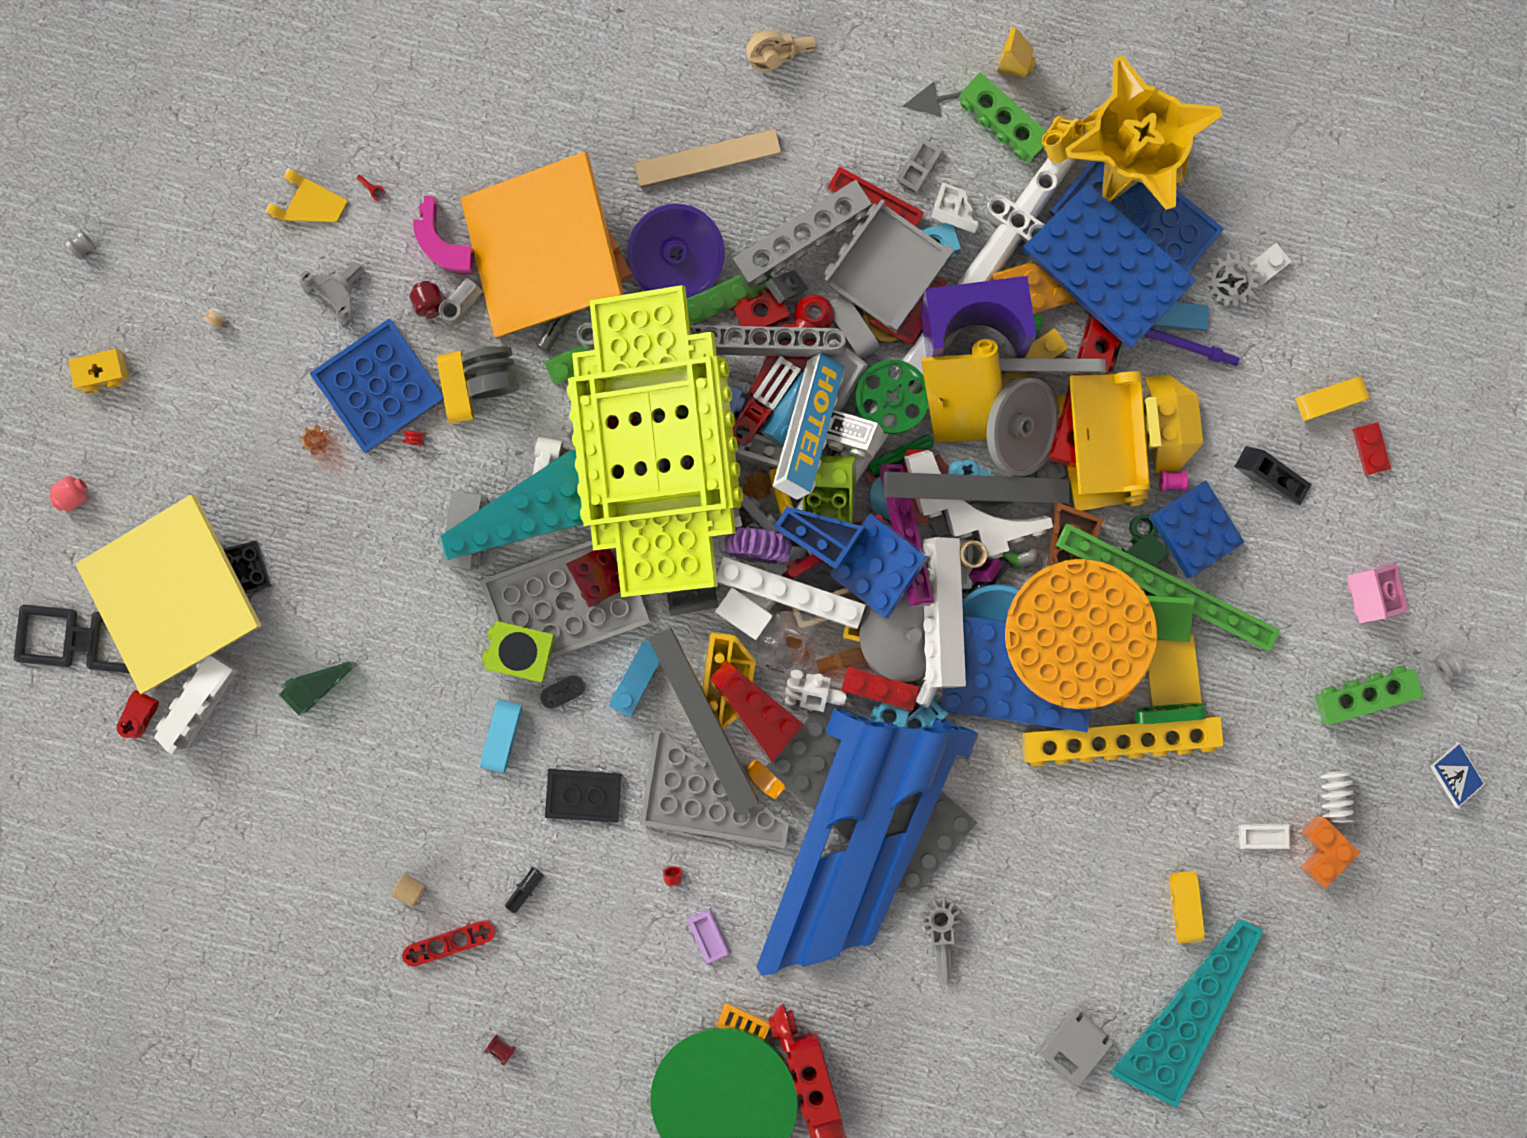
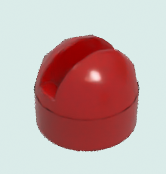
[663,866,683,887]

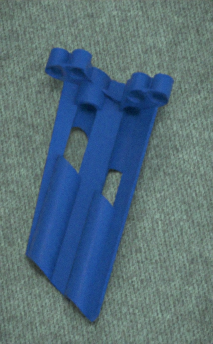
[756,708,979,976]

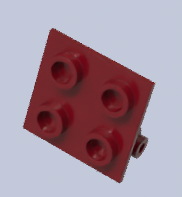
[566,549,621,607]

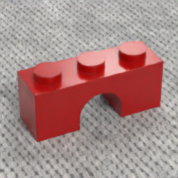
[840,667,919,711]

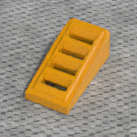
[716,1002,770,1040]

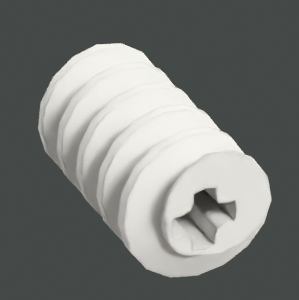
[1321,771,1354,822]

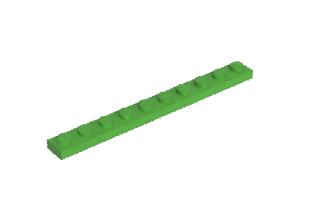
[544,264,772,385]
[1055,524,1280,652]

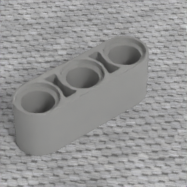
[830,295,880,360]

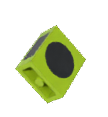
[482,621,556,683]

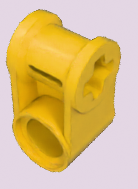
[1042,115,1084,163]

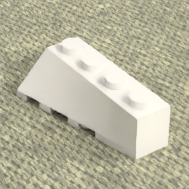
[154,654,239,754]

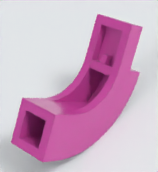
[413,196,474,275]

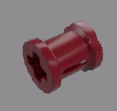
[484,1034,516,1066]

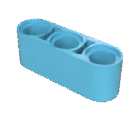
[480,699,523,774]

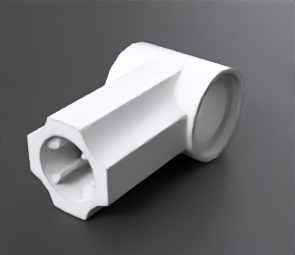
[532,436,563,475]

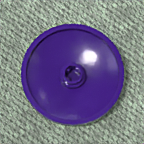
[627,203,725,299]

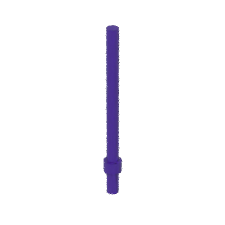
[1144,328,1240,366]

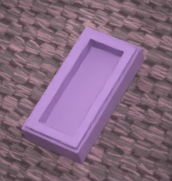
[687,908,730,965]

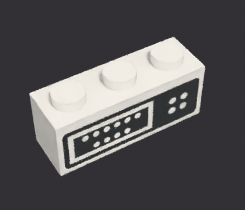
[826,410,884,459]

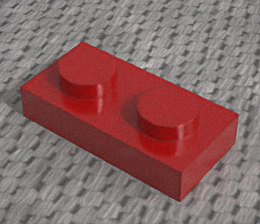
[1352,422,1391,476]

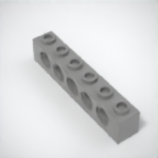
[732,180,872,287]

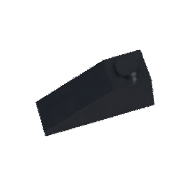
[1234,446,1312,505]

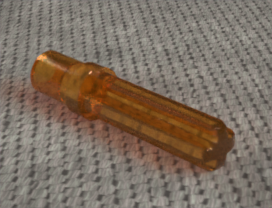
[816,647,866,674]

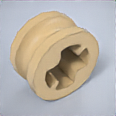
[202,308,228,330]

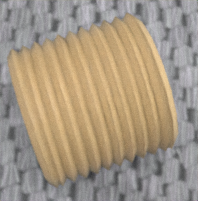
[960,541,988,568]
[392,873,426,908]

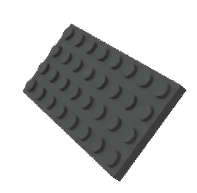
[766,703,978,897]

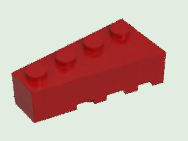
[710,660,803,762]

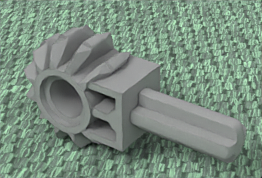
[920,897,961,980]

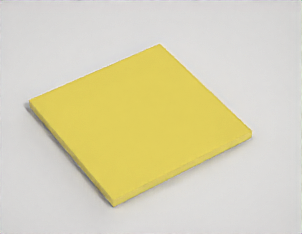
[76,494,262,694]

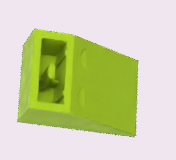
[803,455,856,524]

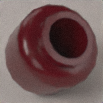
[409,281,444,319]

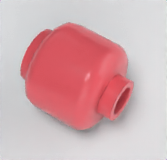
[49,476,88,512]

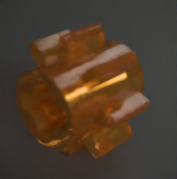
[299,424,332,456]
[743,472,773,500]

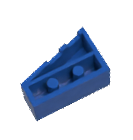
[773,506,866,570]

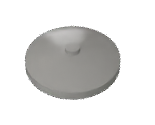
[987,377,1059,476]
[860,591,926,682]

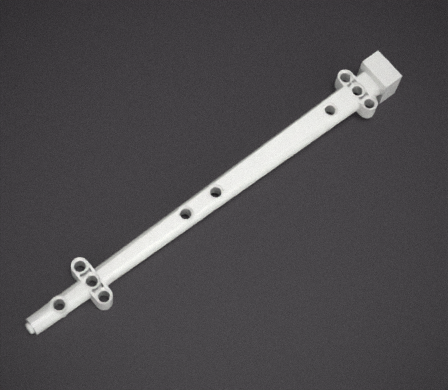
[715,158,1076,641]

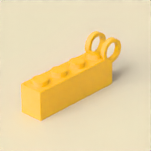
[1001,328,1068,387]

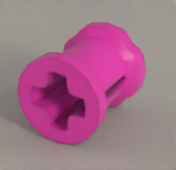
[1159,470,1188,492]

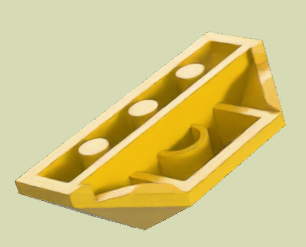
[1144,375,1203,473]
[701,632,756,730]

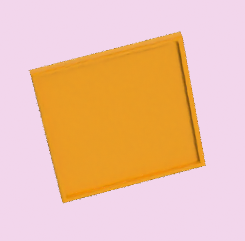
[460,151,624,338]

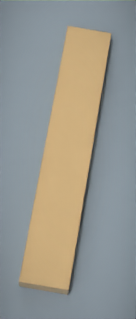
[634,129,781,188]

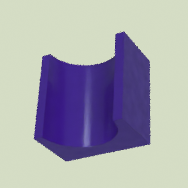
[920,275,1036,358]

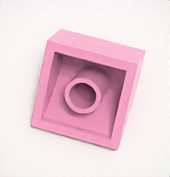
[1348,563,1409,623]

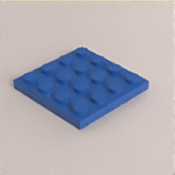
[310,318,444,454]

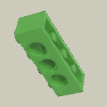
[958,72,1047,164]
[1314,665,1424,725]

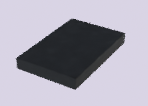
[545,768,622,823]

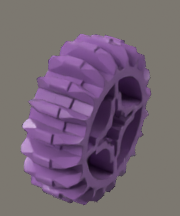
[725,527,792,564]

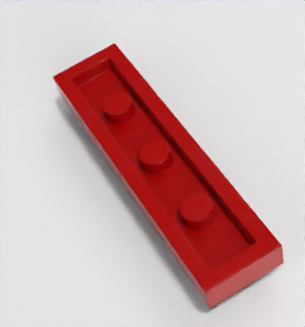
[827,166,924,227]

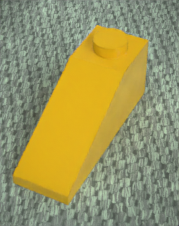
[997,27,1036,79]

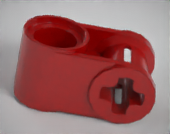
[733,397,772,446]
[116,690,159,738]

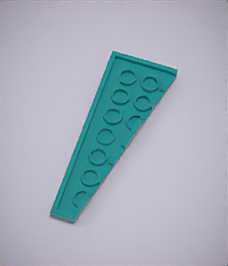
[1110,918,1264,1108]

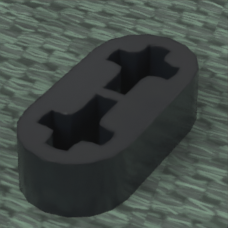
[540,676,585,709]

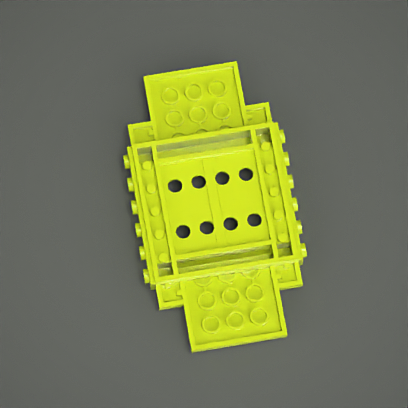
[567,285,743,597]

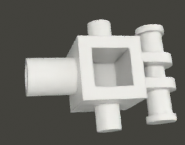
[785,670,847,712]

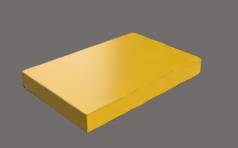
[1147,634,1202,706]

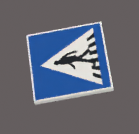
[1430,742,1485,808]

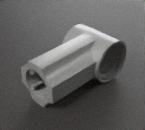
[439,278,484,326]

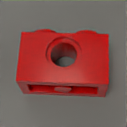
[734,289,790,327]

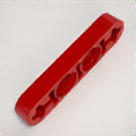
[402,920,496,967]

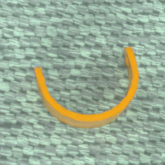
[747,759,786,799]

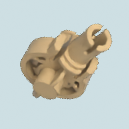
[746,30,815,72]

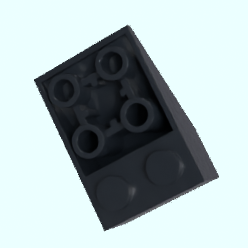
[223,540,271,595]

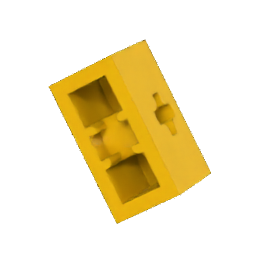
[68,349,129,394]

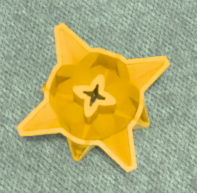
[1065,56,1223,210]

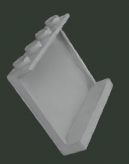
[823,199,954,334]

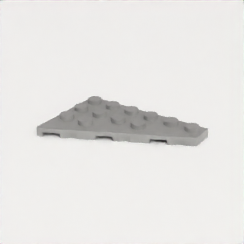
[640,730,789,848]

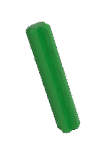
[867,435,934,475]

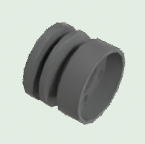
[461,346,520,399]

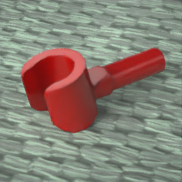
[356,174,386,201]

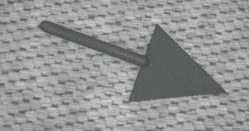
[903,82,961,117]

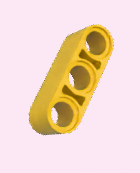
[437,351,474,424]
[1295,376,1370,421]
[1169,870,1205,944]

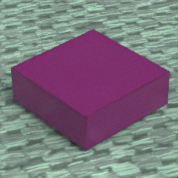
[968,559,1003,582]

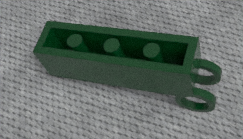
[1120,514,1170,567]

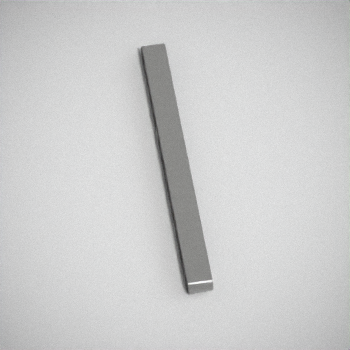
[577,323,846,358]

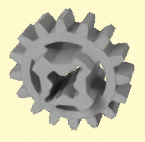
[1206,252,1261,306]

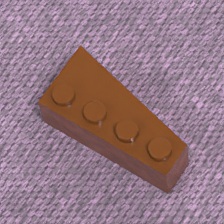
[1047,502,1104,567]

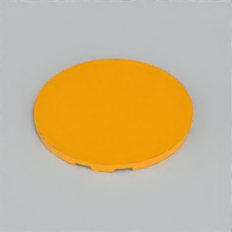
[1005,559,1157,709]

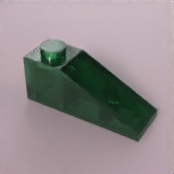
[279,661,357,716]

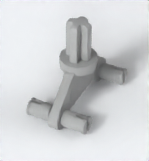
[300,262,365,326]

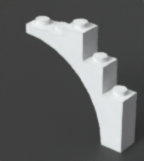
[904,450,1053,559]

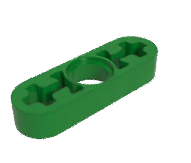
[1135,703,1206,724]

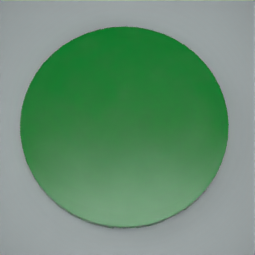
[650,1027,798,1138]

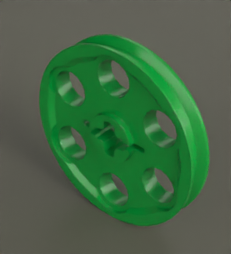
[855,360,929,434]

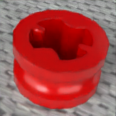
[403,431,426,446]

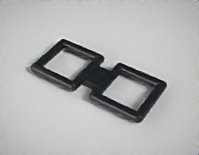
[14,604,130,674]

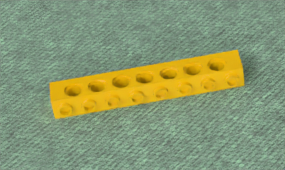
[1021,716,1223,766]

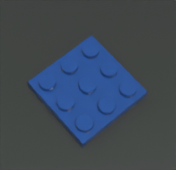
[1149,480,1245,579]
[830,514,929,618]

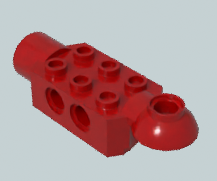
[750,294,835,430]
[768,1003,847,1138]

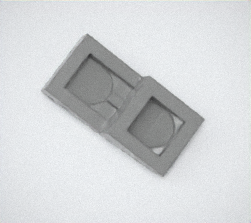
[897,137,943,192]

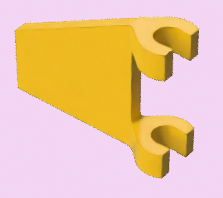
[266,169,348,222]

